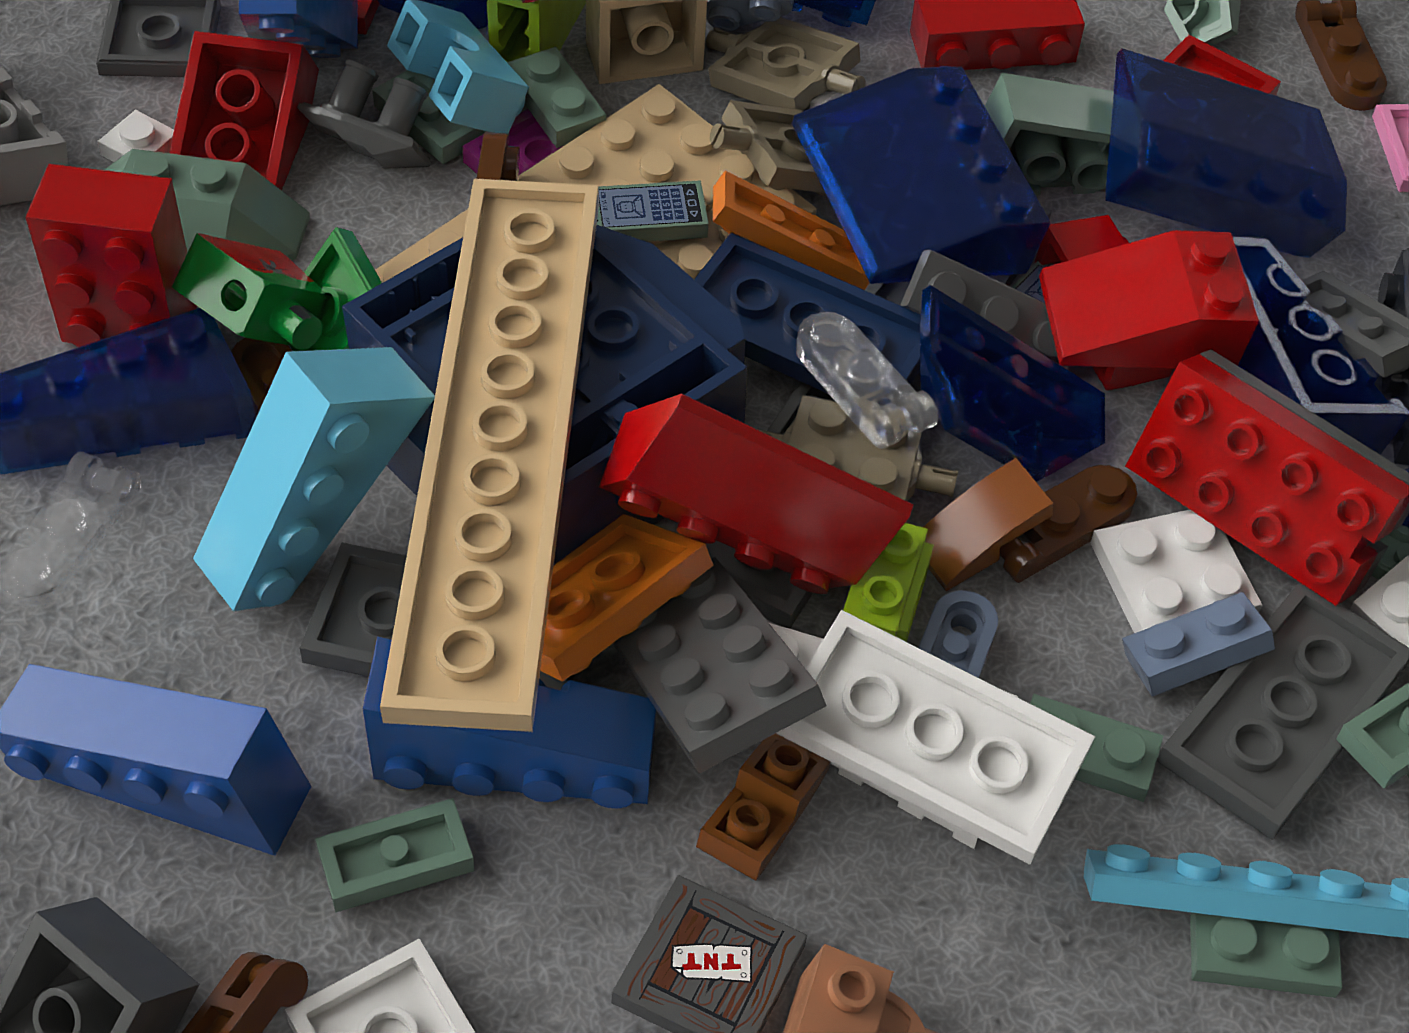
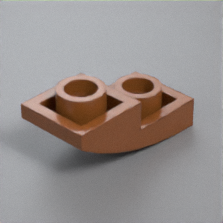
[923,458,1053,592]
[696,733,831,881]

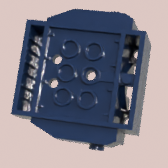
[342,225,747,565]

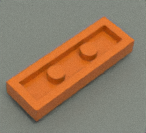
[713,170,874,290]

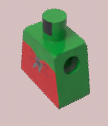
[172,233,326,350]

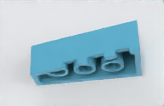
[193,347,435,611]

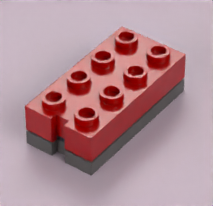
[1125,350,1409,606]

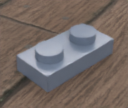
[1122,592,1275,697]

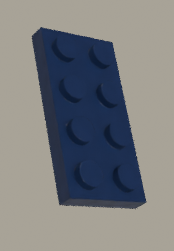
[694,233,943,413]

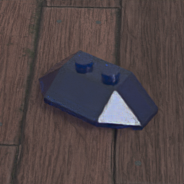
[919,285,1105,482]

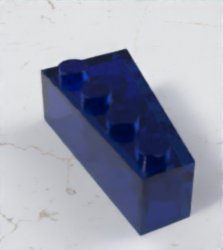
[1233,237,1409,455]
[0,308,256,475]

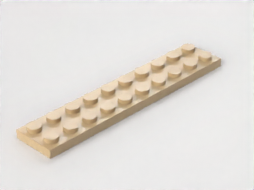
[380,179,599,732]

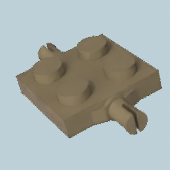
[706,17,866,110]
[710,100,879,197]
[755,395,958,501]

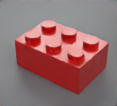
[25,164,197,356]

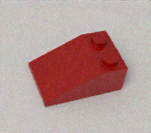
[169,31,319,191]
[1039,230,1259,369]

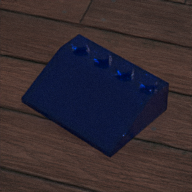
[1105,48,1347,258]
[792,66,1051,284]

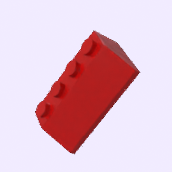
[599,394,914,594]

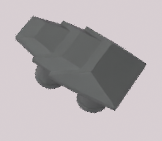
[297,60,432,169]

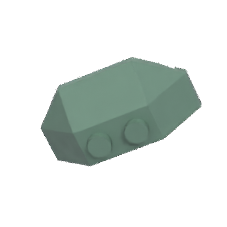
[104,149,310,261]

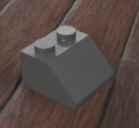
[0,897,200,1033]

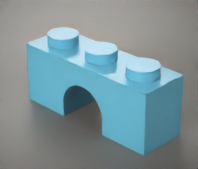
[387,0,529,134]

